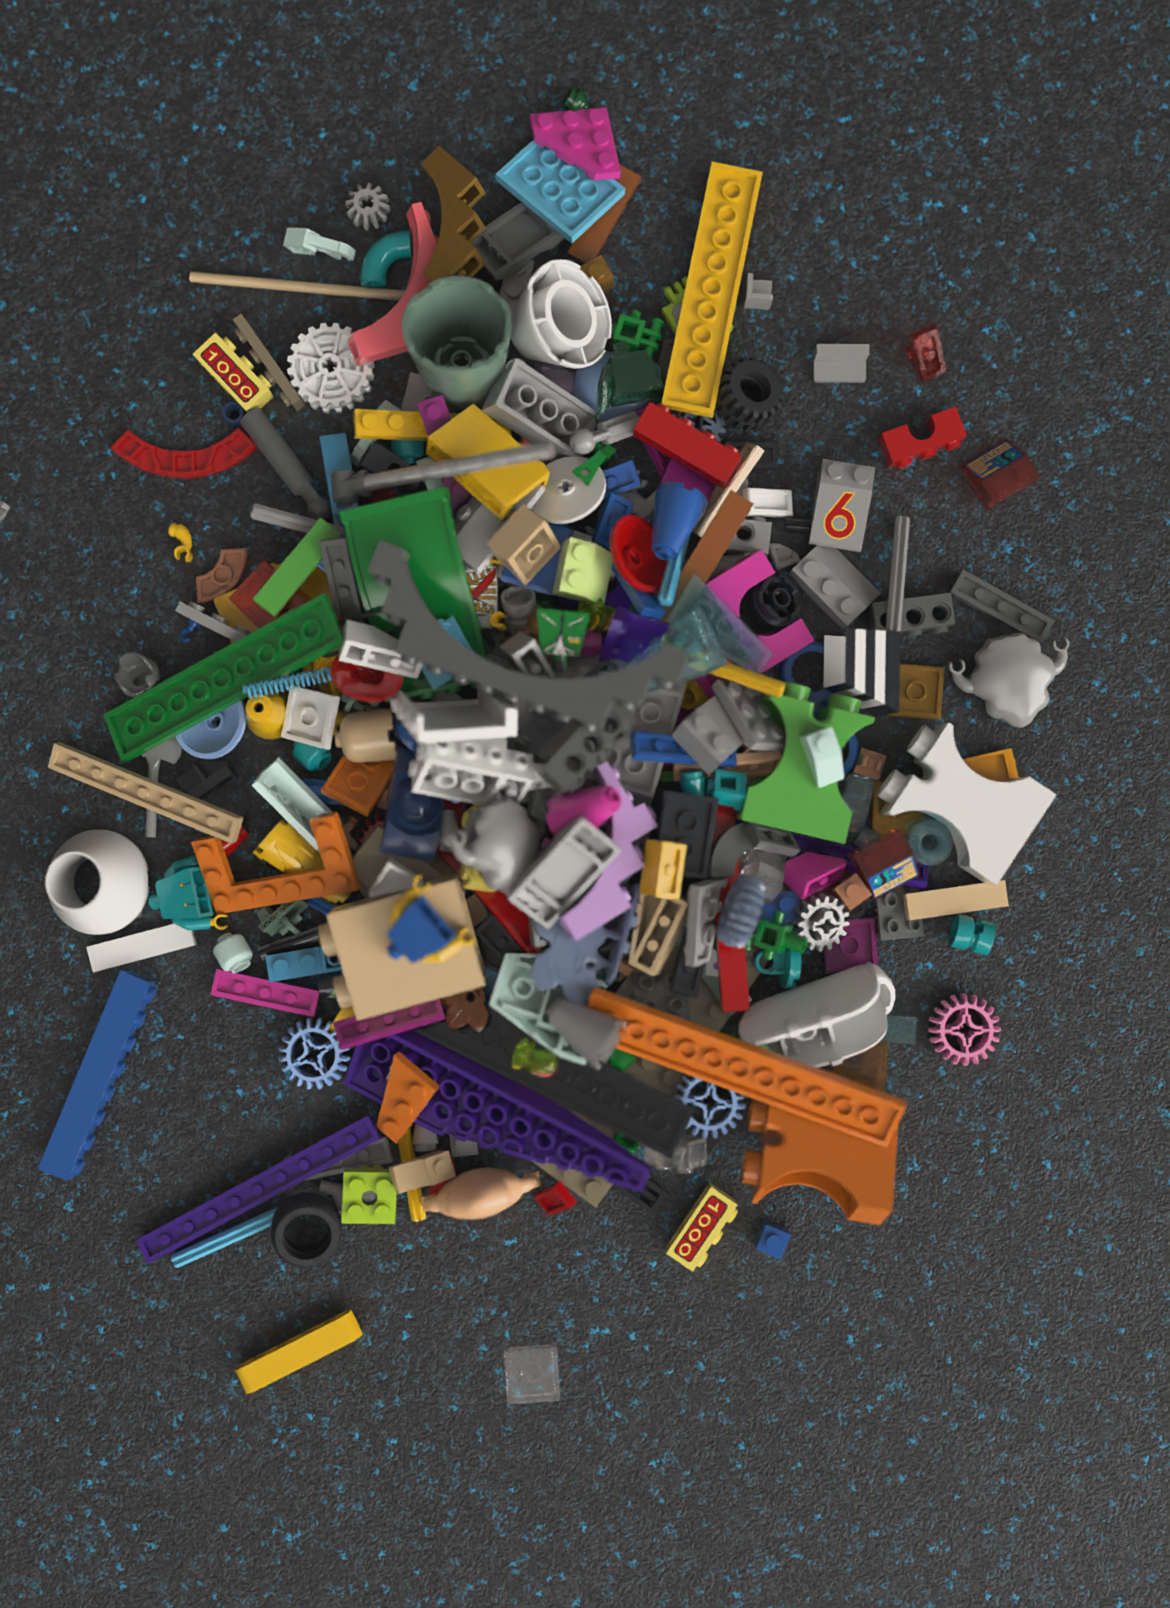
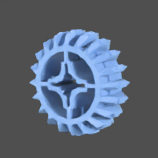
[279,1017,351,1089]
[673,1074,745,1138]

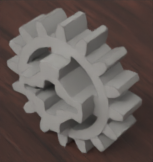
[792,893,850,952]

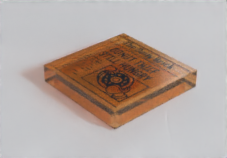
[832,1041,888,1093]

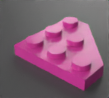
[530,107,621,181]

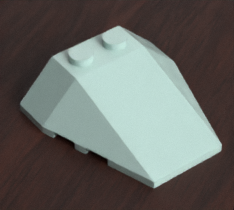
[489,953,608,1065]

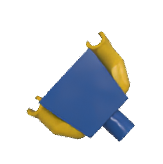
[387,875,475,963]

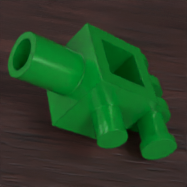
[611,310,664,363]
[745,908,808,960]

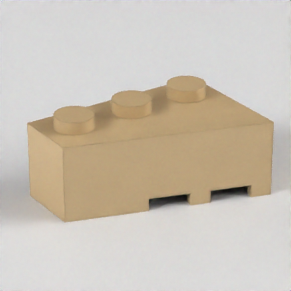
[629,880,689,976]

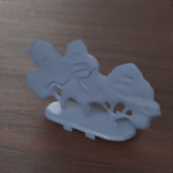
[530,875,640,1007]

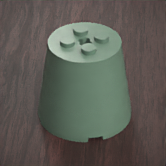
[402,276,512,411]

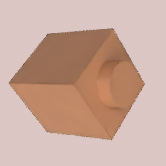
[830,873,872,910]

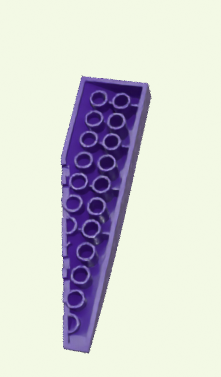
[344,1030,652,1192]

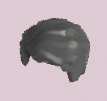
[114,652,160,699]

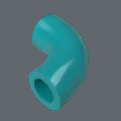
[361,230,413,288]

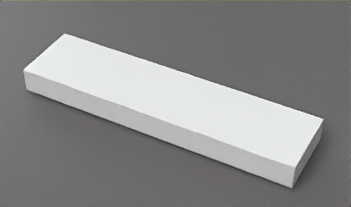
[86,924,197,972]

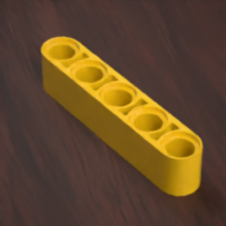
[235,1309,363,1394]

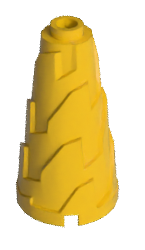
[253,817,352,903]

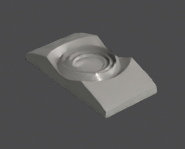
[507,816,622,930]

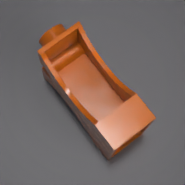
[741,1098,898,1225]

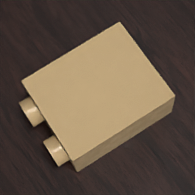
[318,873,487,1021]

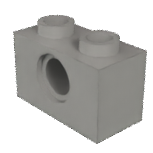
[724,517,772,557]

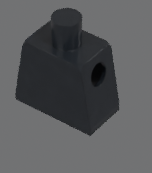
[361,442,420,493]

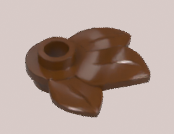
[440,987,488,1033]

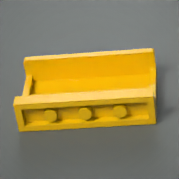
[426,404,550,521]

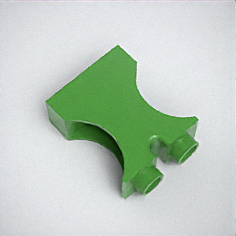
[734,681,875,844]

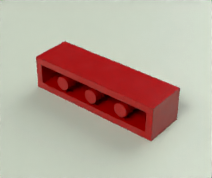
[633,402,742,489]

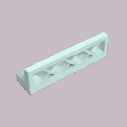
[252,757,352,853]

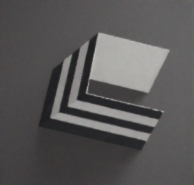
[823,628,900,716]

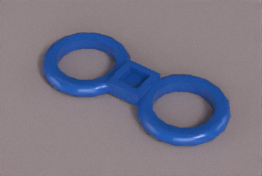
[781,642,859,776]

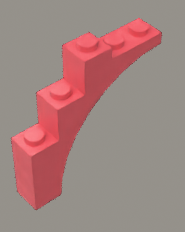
[347,202,438,366]

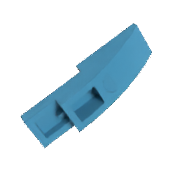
[319,433,358,527]
[265,946,342,982]

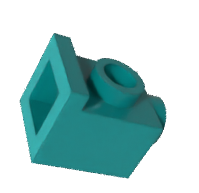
[705,769,747,811]

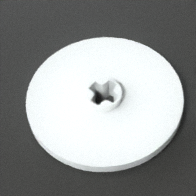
[531,456,606,524]

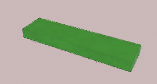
[253,518,342,618]

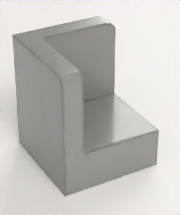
[744,273,773,310]

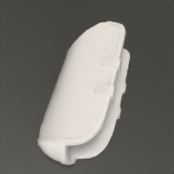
[738,962,895,1068]

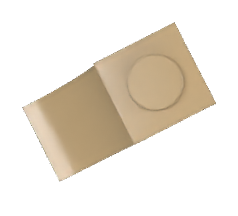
[389,1150,456,1194]

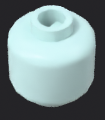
[213,933,253,973]

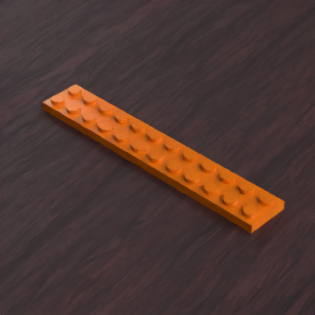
[587,987,907,1147]

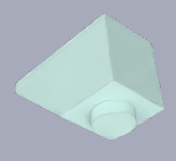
[800,727,844,788]

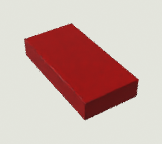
[534,1181,577,1216]

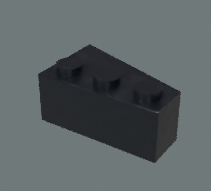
[475,914,532,974]

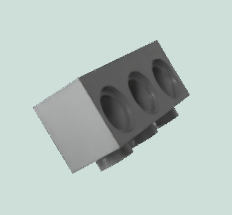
[868,593,955,637]

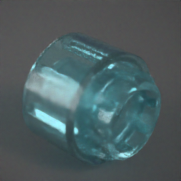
[902,817,953,865]

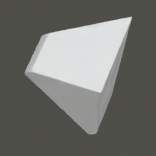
[369,858,423,898]

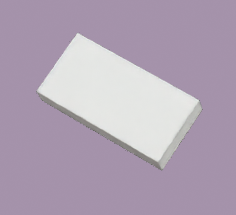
[742,488,793,518]

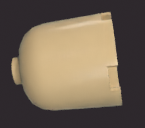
[335,708,397,763]

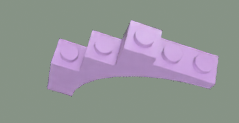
[558,761,658,942]

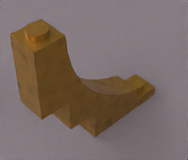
[419,146,486,293]

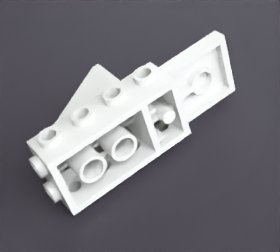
[408,736,585,806]

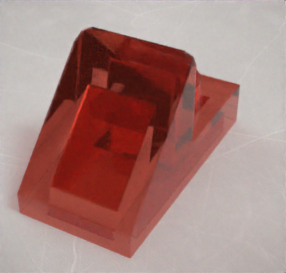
[906,323,947,383]

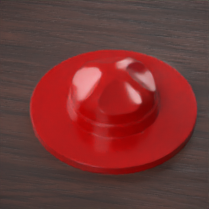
[330,655,403,702]

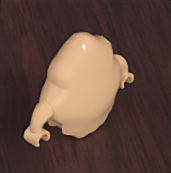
[420,1167,541,1219]

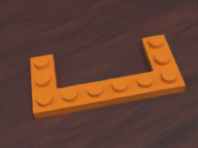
[191,812,361,915]

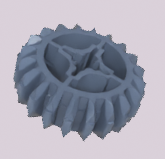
[717,874,765,948]

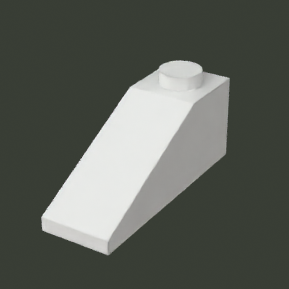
[339,620,423,679]

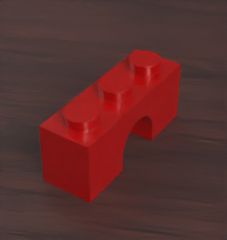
[878,406,967,469]

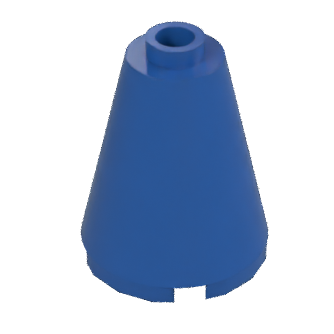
[651,482,708,560]

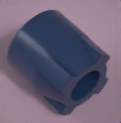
[222,402,245,427]

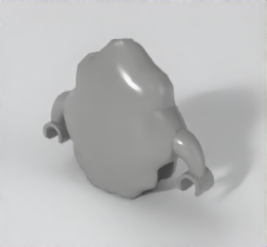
[947,633,1069,728]
[443,799,546,895]

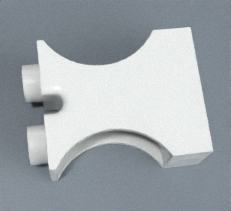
[877,723,1056,885]

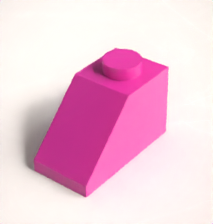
[782,852,847,900]

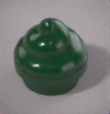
[562,87,589,111]

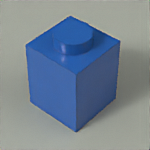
[753,1218,791,1260]

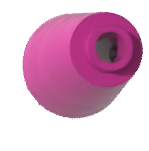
[546,785,621,837]

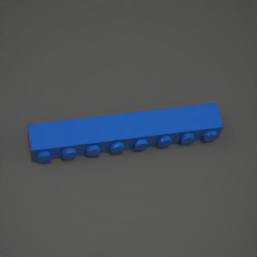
[38,969,156,1181]

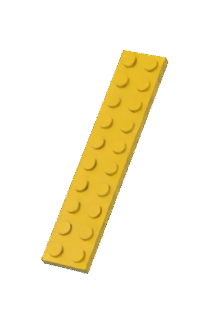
[661,162,763,418]

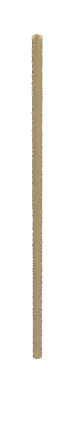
[190,272,405,301]

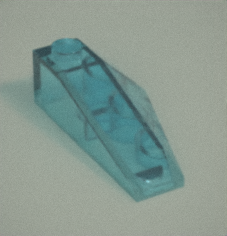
[622,606,728,693]

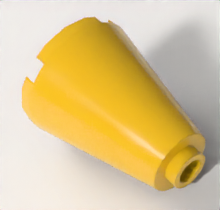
[245,688,289,740]

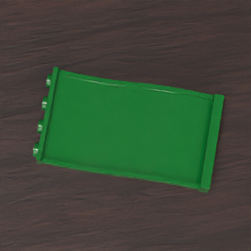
[339,487,488,702]

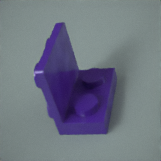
[597,606,669,669]

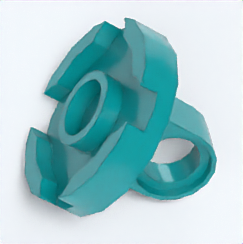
[752,948,801,989]

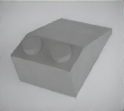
[671,695,744,775]

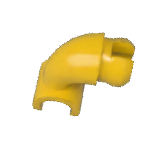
[168,523,193,563]

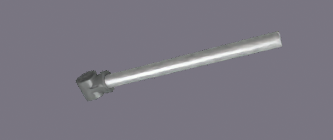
[331,441,555,503]

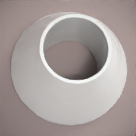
[510,260,612,369]
[45,830,150,935]

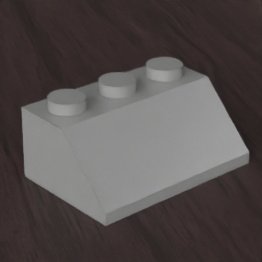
[788,545,881,630]

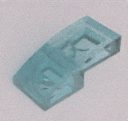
[842,773,875,834]

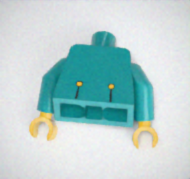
[148,855,228,931]

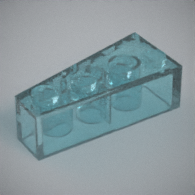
[666,571,773,674]

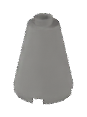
[547,1000,627,1070]

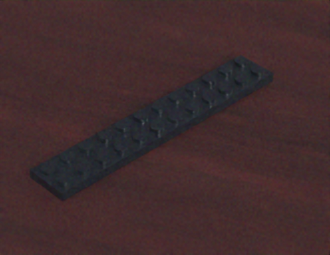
[410,998,695,1159]

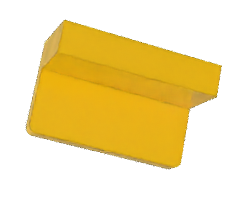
[640,840,686,899]

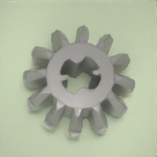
[345,182,390,230]

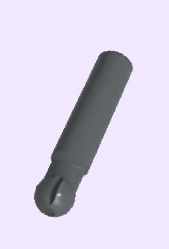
[240,408,332,521]

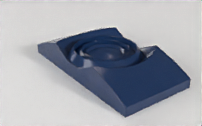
[379,747,445,862]

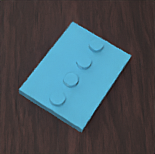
[496,140,625,244]

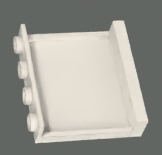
[390,689,517,743]

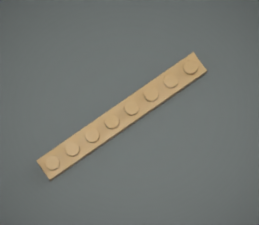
[48,742,243,844]

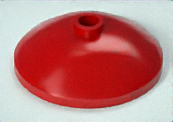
[610,515,667,593]

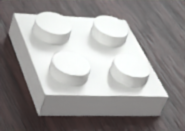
[281,685,340,749]

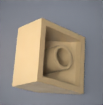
[486,504,561,586]

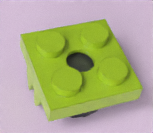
[341,1164,397,1224]

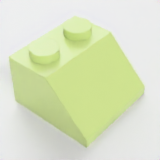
[552,537,613,607]

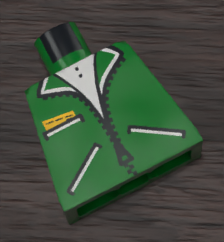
[537,609,591,672]

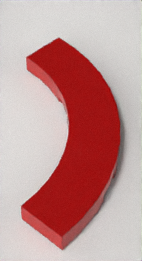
[110,427,258,479]

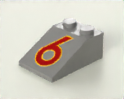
[809,459,875,552]

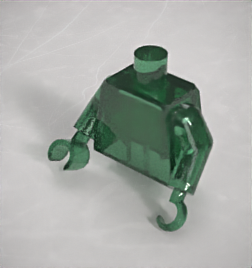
[594,341,666,424]

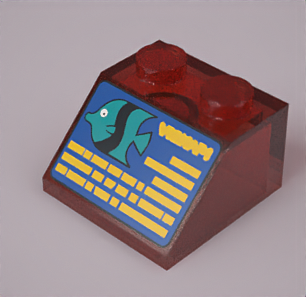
[961,439,1040,511]
[848,828,920,900]

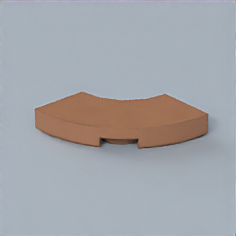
[196,548,248,604]

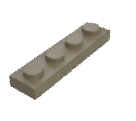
[233,314,305,411]

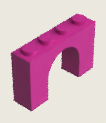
[703,549,814,674]

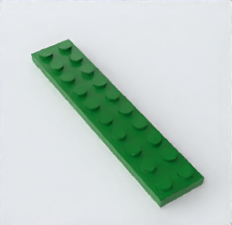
[103,593,344,763]

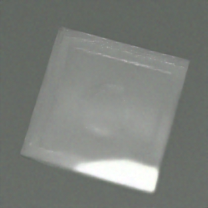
[504,1344,561,1404]

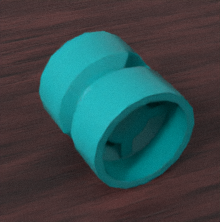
[949,913,996,956]

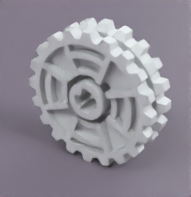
[287,323,375,413]

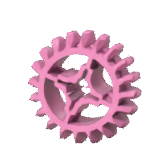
[928,993,1001,1066]

